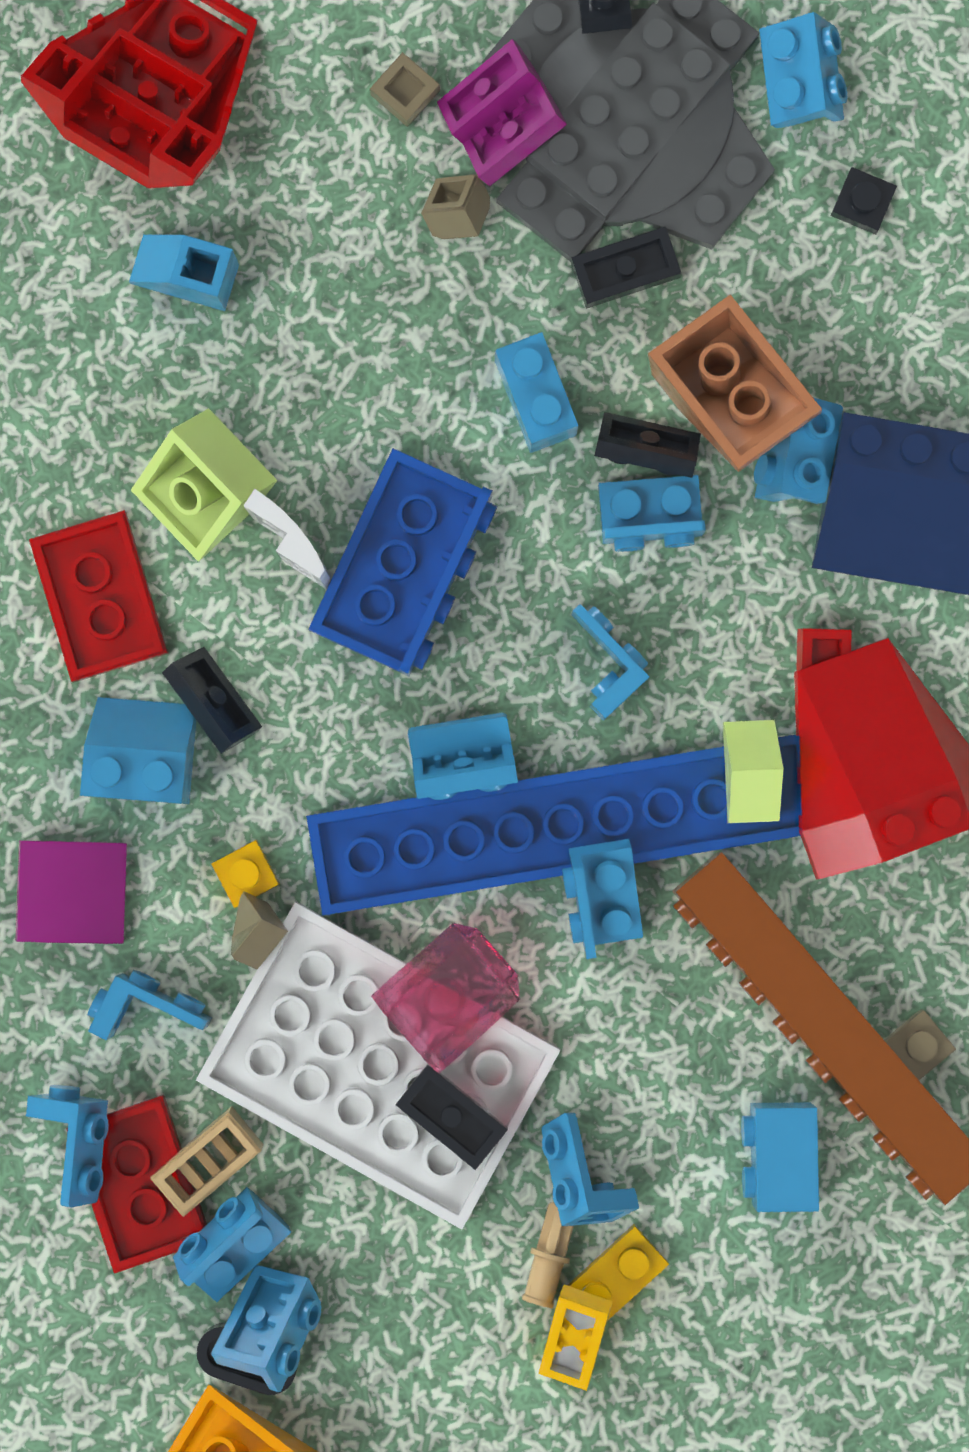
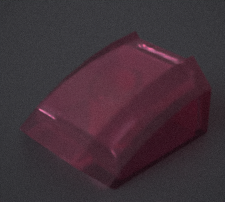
[371,923,520,1074]

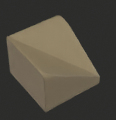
[421,175,490,239]
[231,892,288,969]

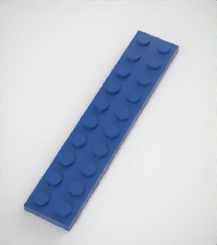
[306,734,802,916]

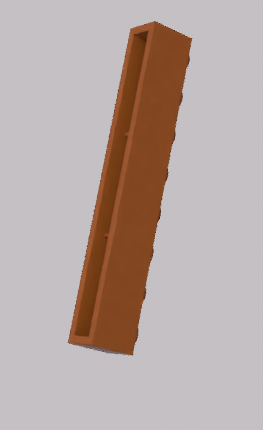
[672,852,969,1205]

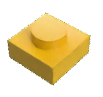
[211,840,280,908]

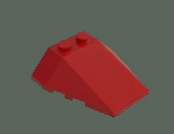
[21,0,258,188]
[794,638,969,879]

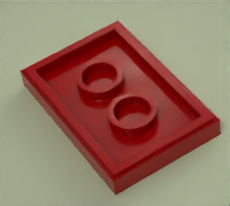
[29,510,169,683]
[66,1094,207,1274]

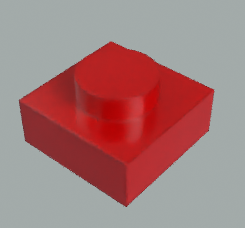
[796,628,852,671]

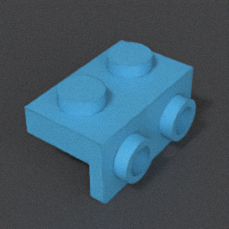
[759,12,848,128]
[754,397,843,504]
[408,713,518,800]

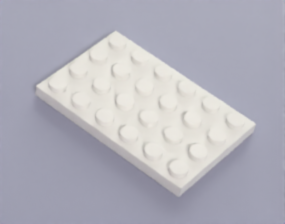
[196,902,560,1229]

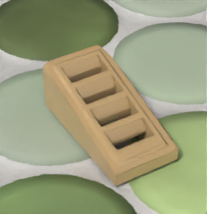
[150,1106,264,1217]

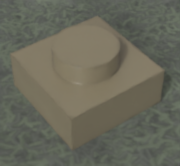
[370,52,440,127]
[884,1009,956,1080]

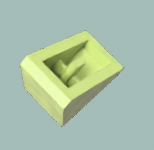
[723,720,784,823]

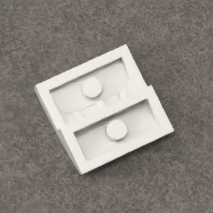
[244,488,331,589]

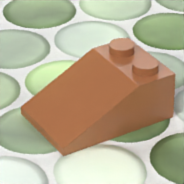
[648,294,822,472]

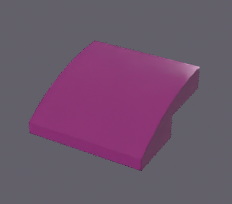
[437,39,567,187]
[15,840,127,944]

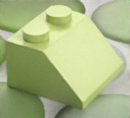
[131,408,277,562]

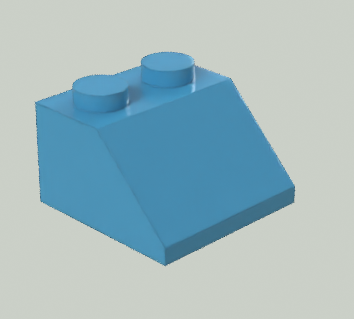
[80,697,196,804]

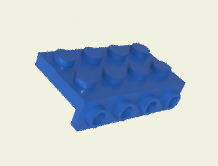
[308,448,498,676]

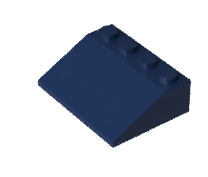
[812,412,969,595]

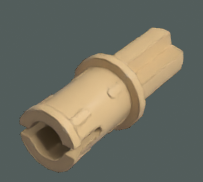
[522,1202,574,1308]

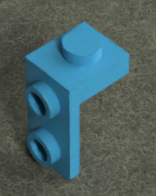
[87,970,212,1040]
[26,1085,109,1208]

